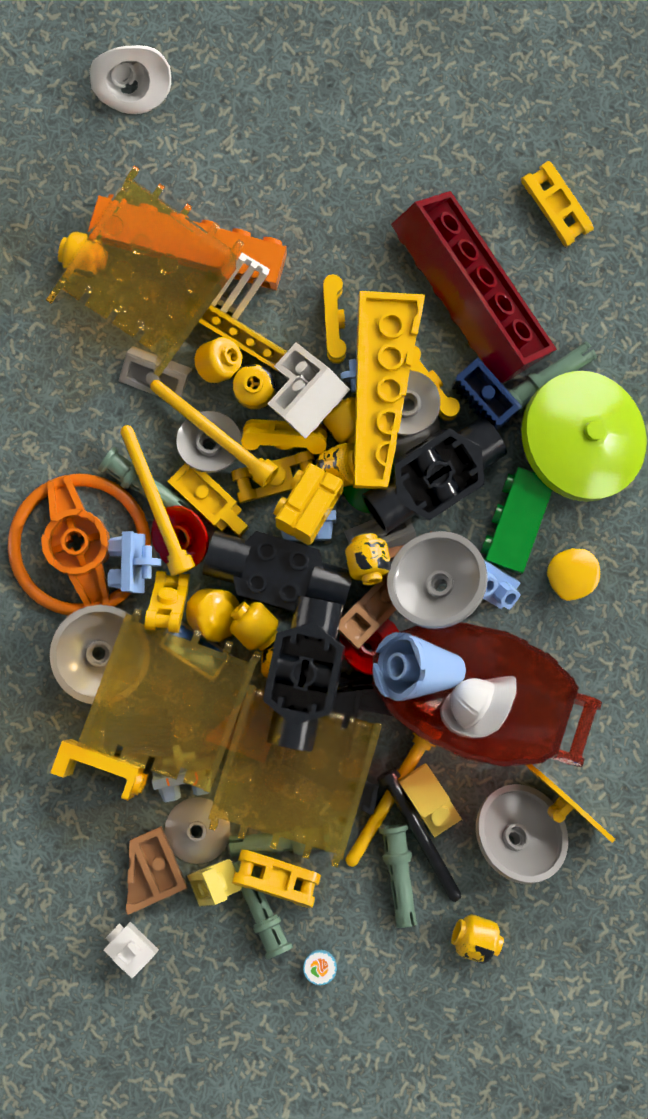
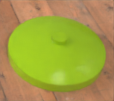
[521,371,647,502]

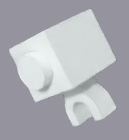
[104,922,159,978]

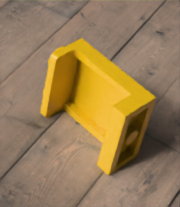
[50,739,148,801]

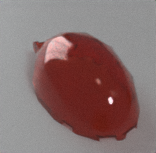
[373,622,602,767]

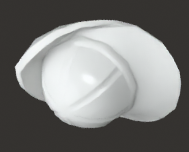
[90,45,171,114]
[440,676,516,739]

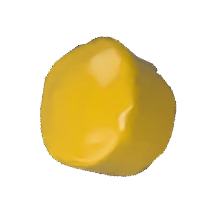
[547,548,600,601]
[186,588,240,642]

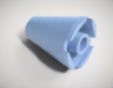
[373,632,466,701]

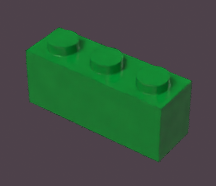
[480,467,552,575]

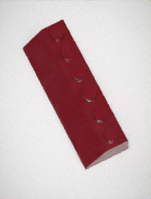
[391,191,557,384]

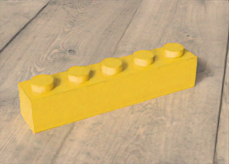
[193,301,287,372]

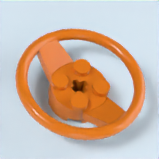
[8,474,151,616]

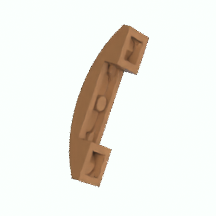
[338,576,397,650]

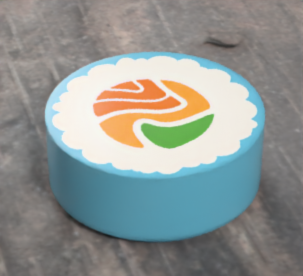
[303,950,337,985]

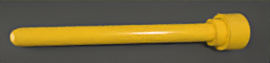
[150,380,279,488]
[120,425,196,577]
[345,723,442,867]

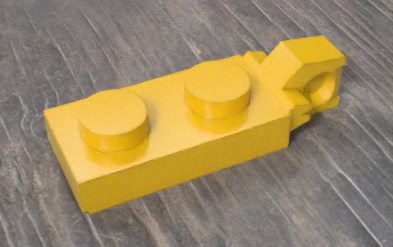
[167,463,249,538]

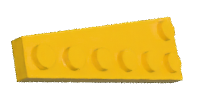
[353,291,425,489]

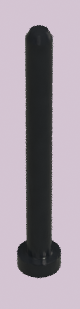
[377,768,461,902]

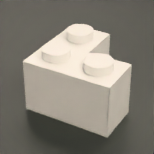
[267,343,350,439]

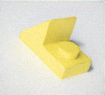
[398,763,462,838]
[187,859,242,906]

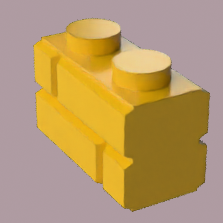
[273,463,344,545]

